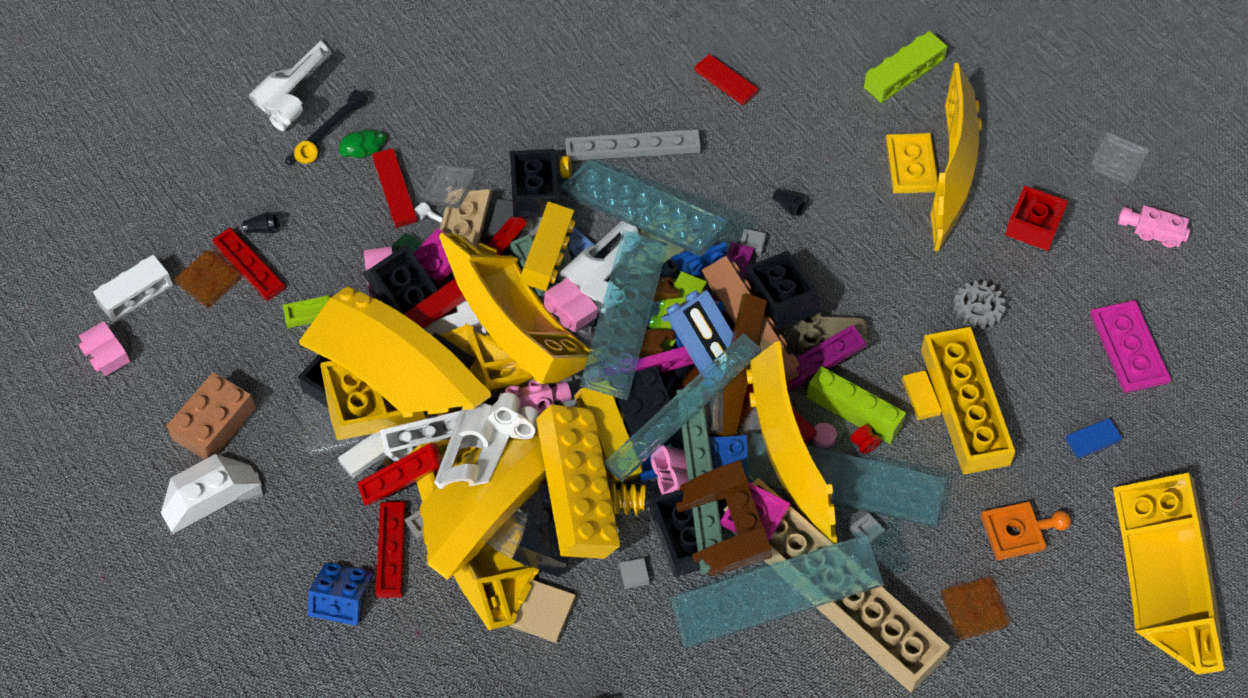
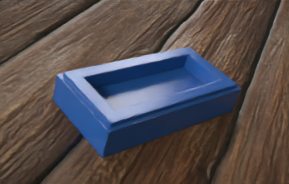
[1065,418,1122,459]

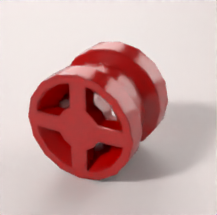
[850,424,881,455]

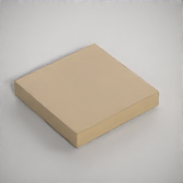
[509,580,576,643]

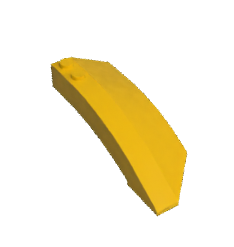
[439,233,601,384]
[746,341,837,547]
[1113,473,1225,675]

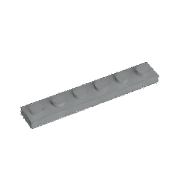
[565,129,700,161]

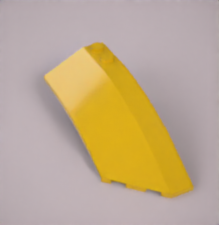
[930,63,982,251]
[299,286,491,418]
[320,323,533,440]
[419,426,547,580]
[408,439,539,630]

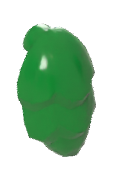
[339,129,387,158]

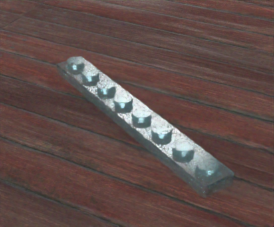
[604,333,761,482]

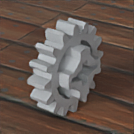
[953,280,1006,329]

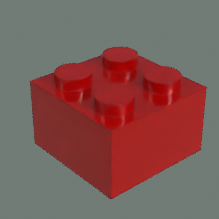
[1005,185,1068,251]

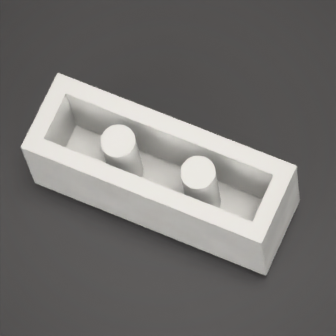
[93,255,173,322]

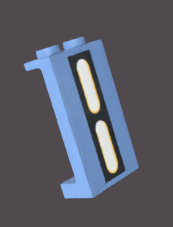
[661,290,733,392]

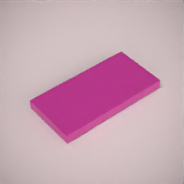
[1090,300,1171,393]

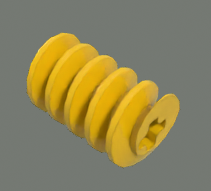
[609,483,646,516]

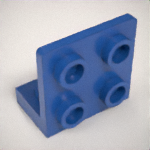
[671,241,728,279]
[708,435,749,482]
[308,563,373,626]

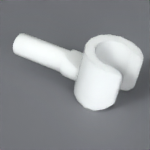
[415,203,443,223]

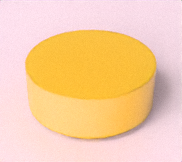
[294,141,318,164]
[560,156,572,178]

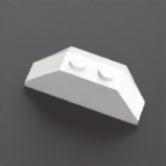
[379,411,461,462]
[161,454,262,534]

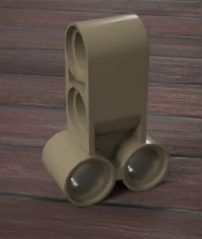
[797,313,868,355]

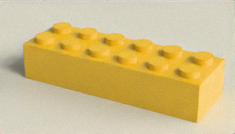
[921,327,1015,475]
[536,404,620,559]

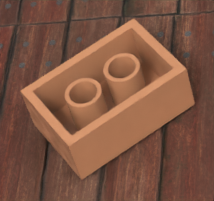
[166,372,256,459]

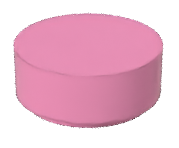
[812,423,837,448]

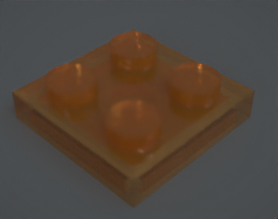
[174,249,242,309]
[940,578,1009,641]

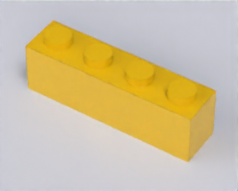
[519,202,575,291]
[574,381,642,487]

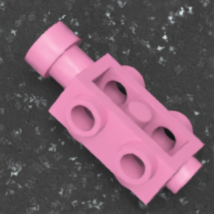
[1117,205,1190,248]
[496,380,571,414]

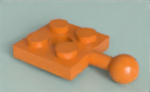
[980,502,1071,561]

